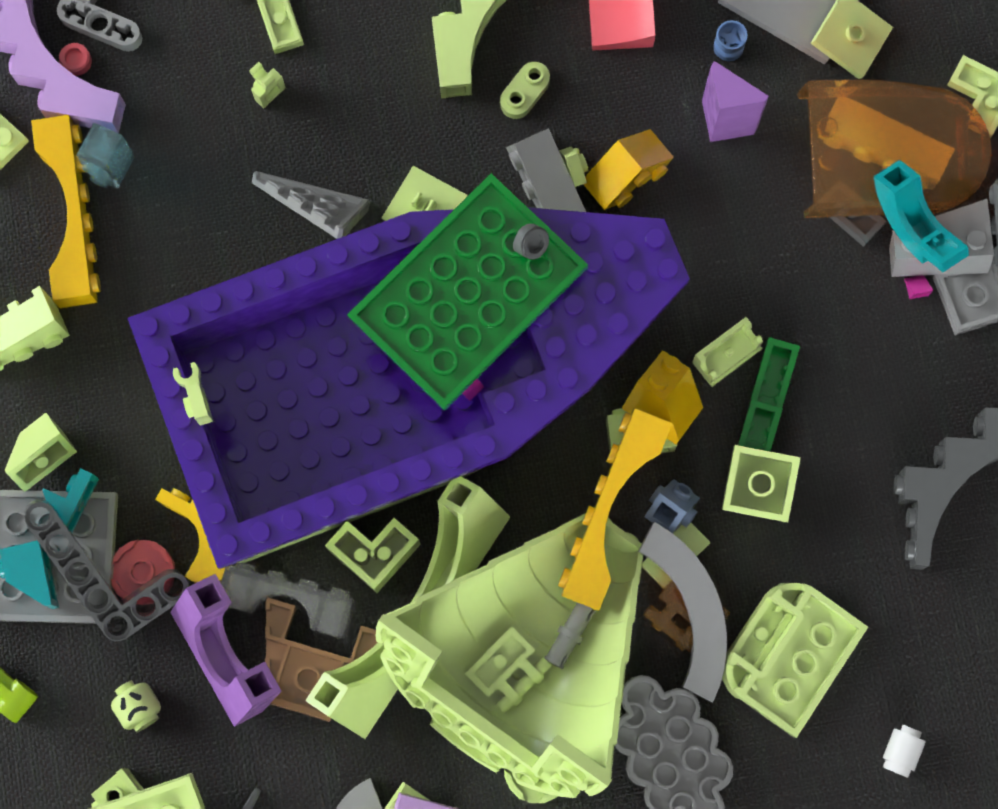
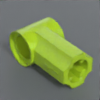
[0,668,39,723]

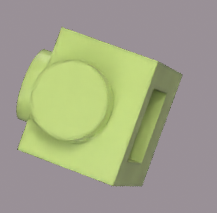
[91,768,144,807]

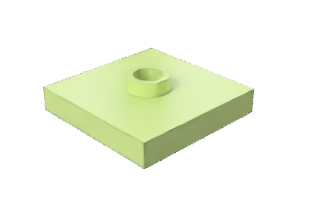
[811,0,893,79]

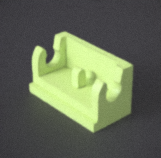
[692,317,763,387]

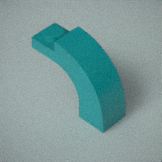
[874,160,969,272]

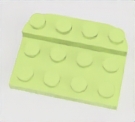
[722,583,868,738]

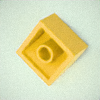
[622,350,703,445]

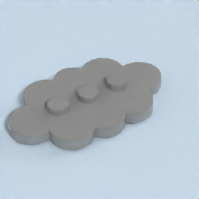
[615,675,733,809]

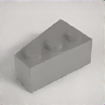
[506,128,586,212]
[889,199,994,277]

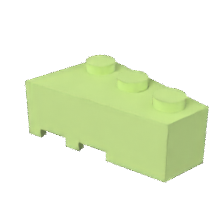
[0,286,70,371]

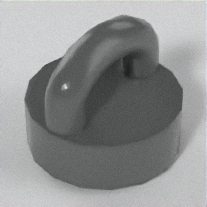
[513,224,549,259]

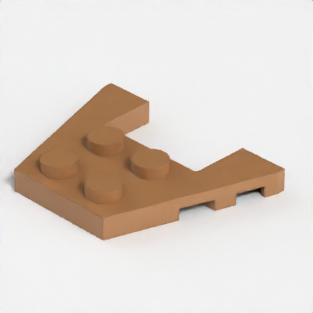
[265,597,378,722]

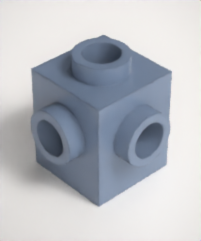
[644,479,700,533]

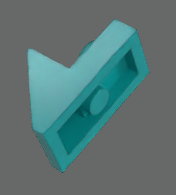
[42,468,99,533]

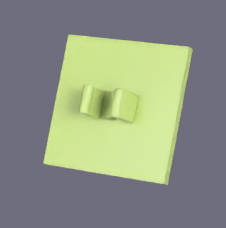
[382,166,467,221]

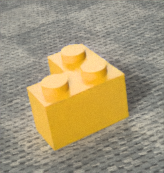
[583,129,674,210]

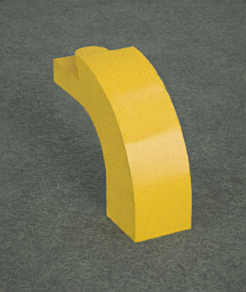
[155,488,232,587]

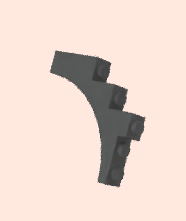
[894,407,998,570]

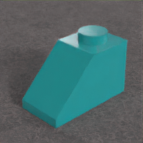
[0,540,59,609]

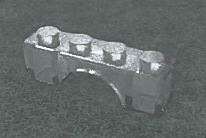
[221,562,356,640]

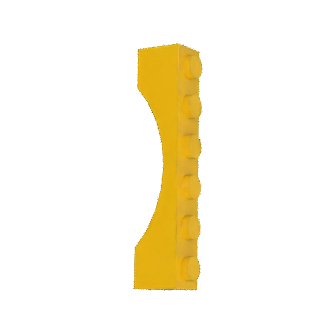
[31,115,101,309]
[558,408,672,611]

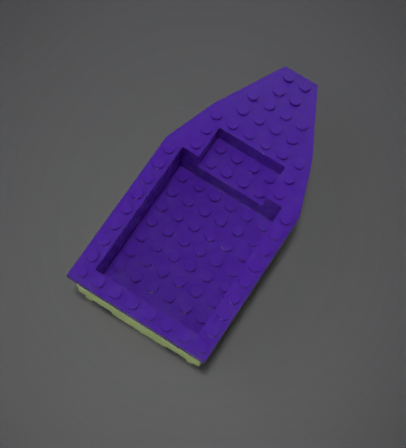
[128,207,690,569]

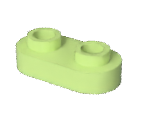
[500,62,550,119]

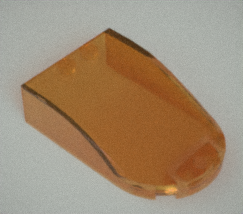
[797,80,991,218]

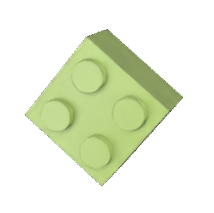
[721,445,801,523]

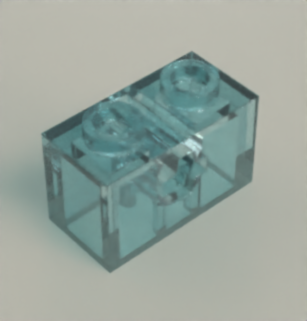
[76,123,135,189]

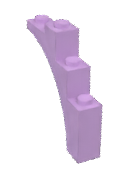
[0,0,126,133]

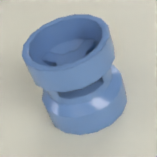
[713,20,748,61]

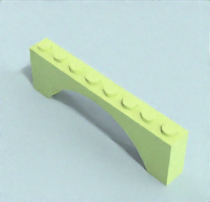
[305,476,510,739]

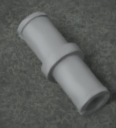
[544,602,596,669]

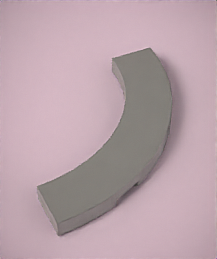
[638,522,727,703]

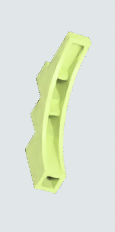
[432,0,507,98]

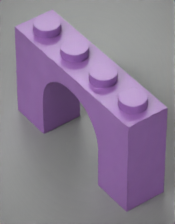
[170,574,281,727]

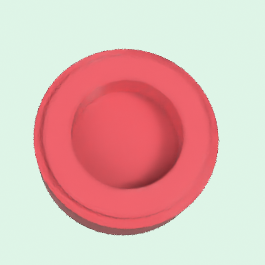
[59,43,92,76]

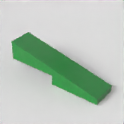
[738,337,800,452]

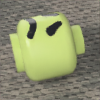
[111,680,161,733]

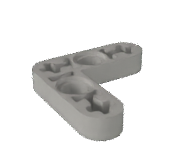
[57,0,143,52]

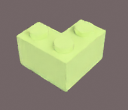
[325,518,421,593]

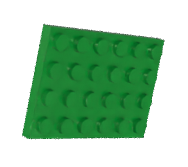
[347,173,588,411]

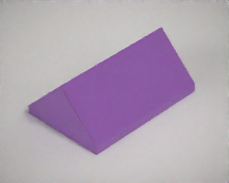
[702,61,769,142]

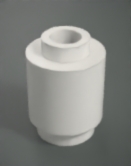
[883,725,926,778]

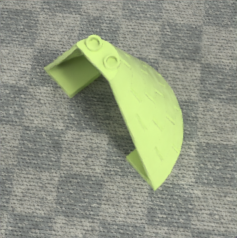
[376,513,643,798]

